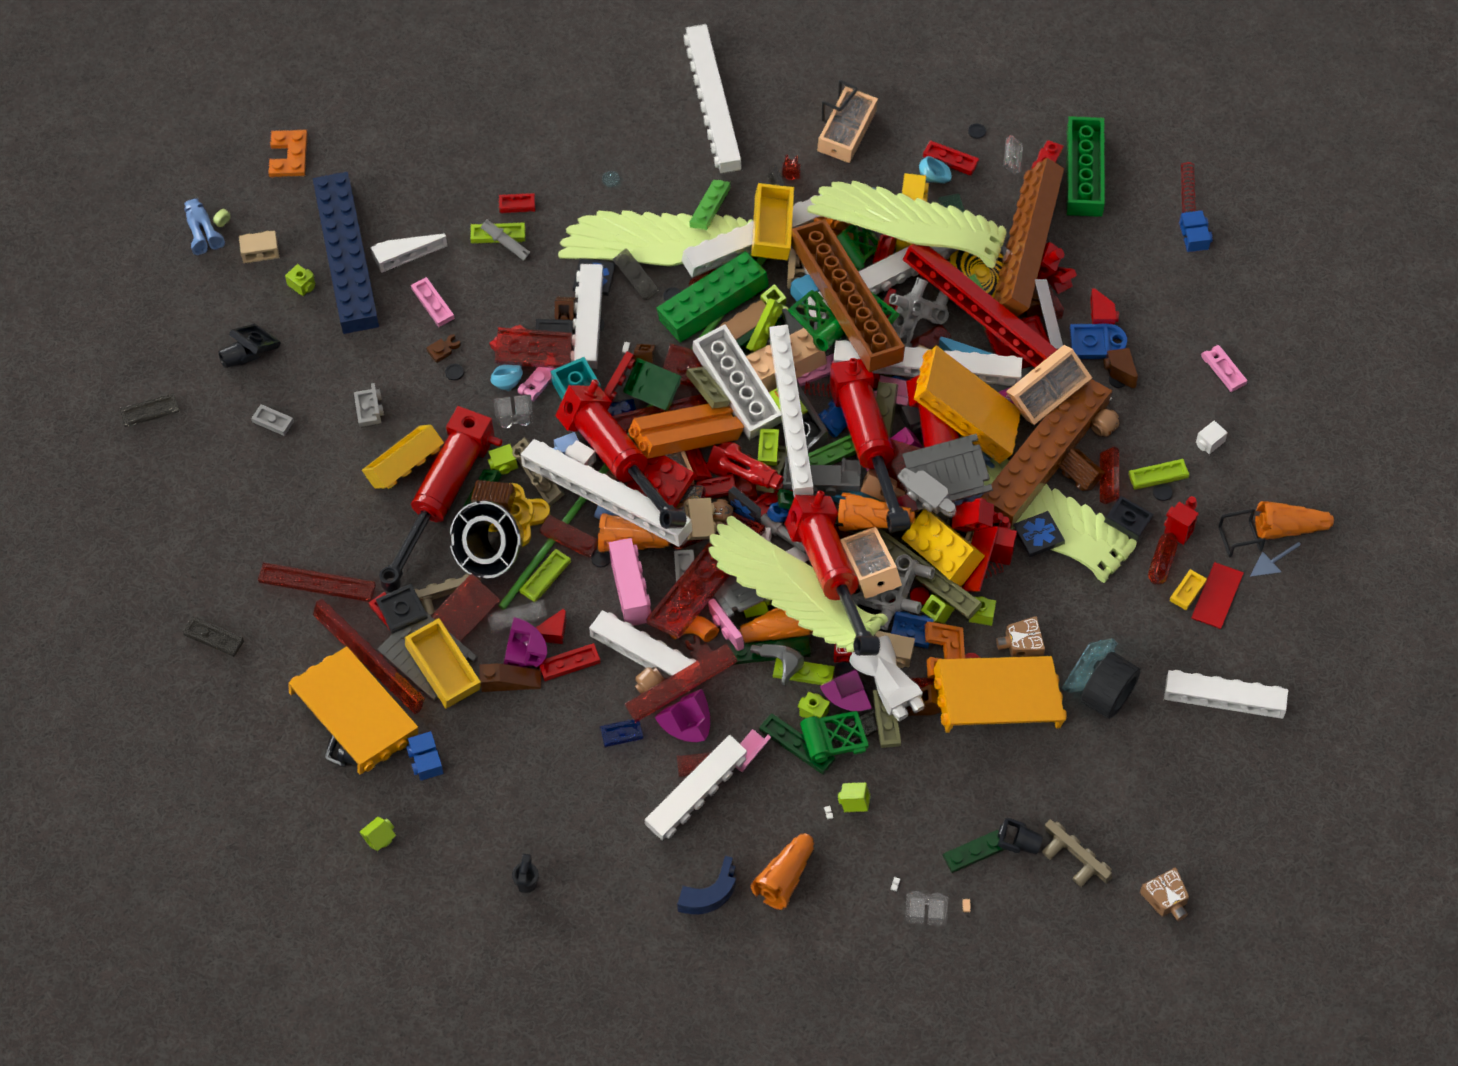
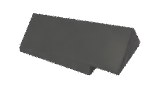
[780,382,828,453]

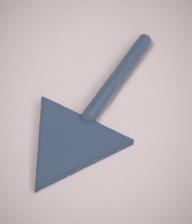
[1250,542,1301,576]

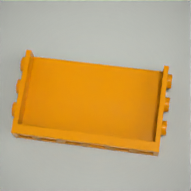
[914,345,1021,464]
[288,646,418,774]
[934,656,1066,733]

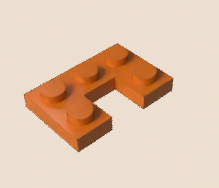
[269,130,307,177]
[925,621,965,679]

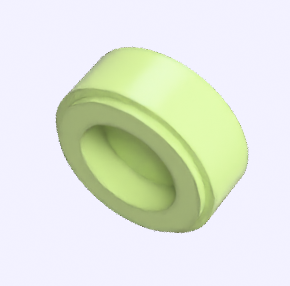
[213,209,230,227]

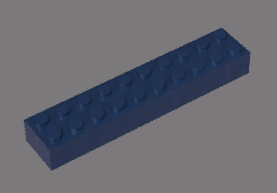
[313,172,379,334]

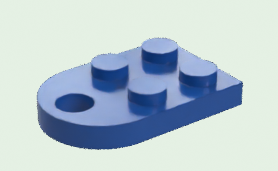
[1070,324,1127,359]

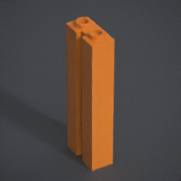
[628,404,744,459]

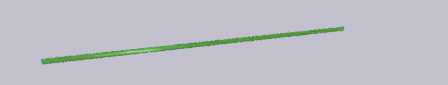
[498,257,767,610]

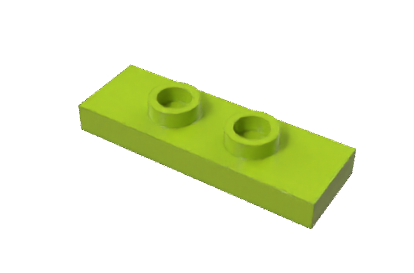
[1128,459,1189,490]
[520,549,571,603]

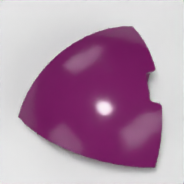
[503,617,547,668]
[820,669,872,711]
[655,689,710,742]

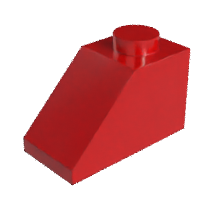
[1090,289,1119,325]

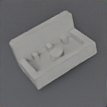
[354,383,384,427]

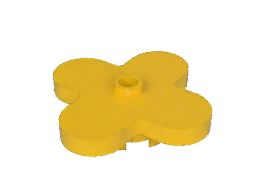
[489,483,550,547]

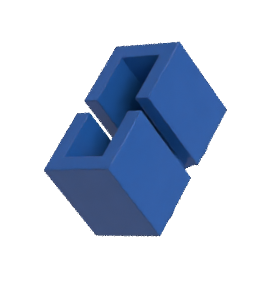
[1179,211,1213,252]
[406,731,444,781]

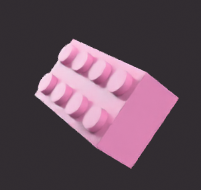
[609,538,651,626]

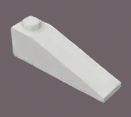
[371,234,447,273]

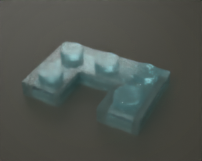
[1062,638,1118,693]

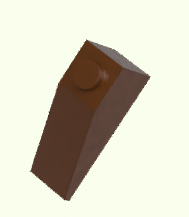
[480,663,541,692]

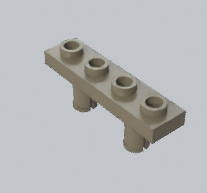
[512,437,565,506]
[415,573,482,617]
[1042,819,1112,887]

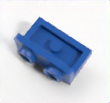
[818,399,847,438]
[891,611,934,649]

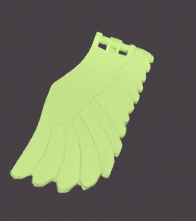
[807,181,1006,268]
[558,211,753,266]
[983,458,1137,583]
[709,516,888,652]

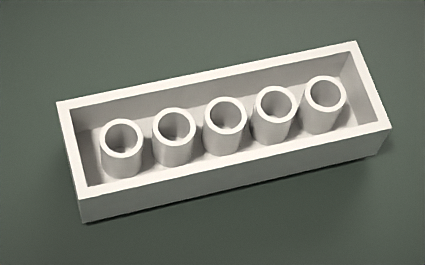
[693,324,782,440]

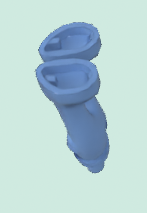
[184,199,225,255]

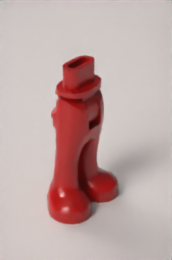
[717,443,783,490]

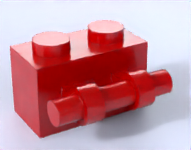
[1164,496,1199,545]
[952,498,1003,533]
[989,517,1017,565]

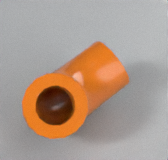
[664,614,719,642]

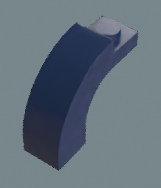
[678,856,736,915]

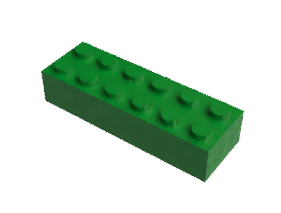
[1066,116,1105,217]
[656,251,769,343]

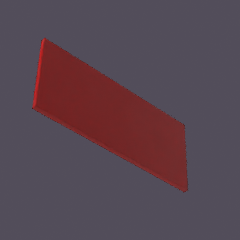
[958,526,999,592]
[1191,562,1244,629]

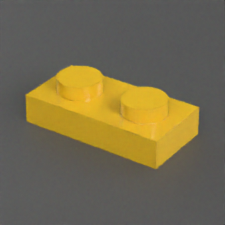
[1170,569,1207,610]

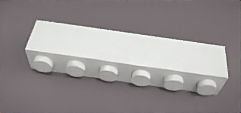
[571,264,604,369]
[589,610,702,692]
[1164,670,1288,719]
[645,735,747,841]

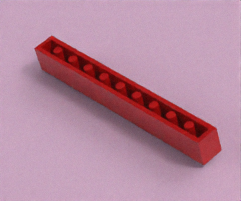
[902,244,1057,368]

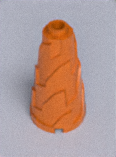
[838,492,915,532]
[1255,501,1334,540]
[598,513,672,552]
[738,608,813,643]
[751,833,814,910]

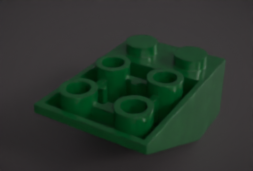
[623,358,682,411]

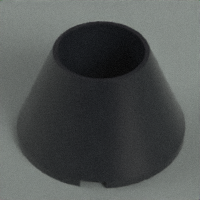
[450,501,524,578]

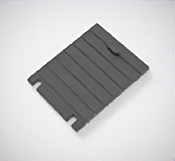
[903,434,993,511]
[698,564,767,618]
[377,611,477,701]

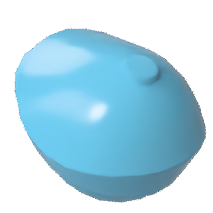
[919,156,951,183]
[490,364,523,391]

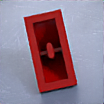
[536,609,567,644]

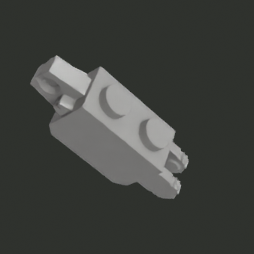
[897,468,957,518]

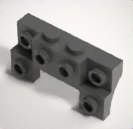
[783,457,861,496]

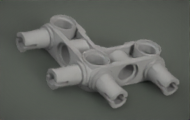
[889,277,949,345]
[851,555,935,630]

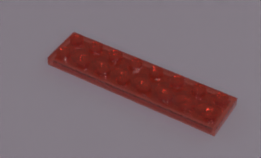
[646,512,766,639]

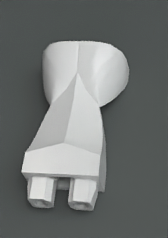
[849,636,924,721]

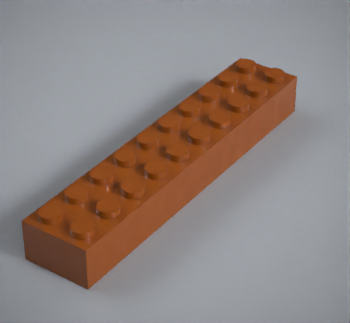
[994,158,1064,317]
[791,219,905,372]
[981,379,1112,529]

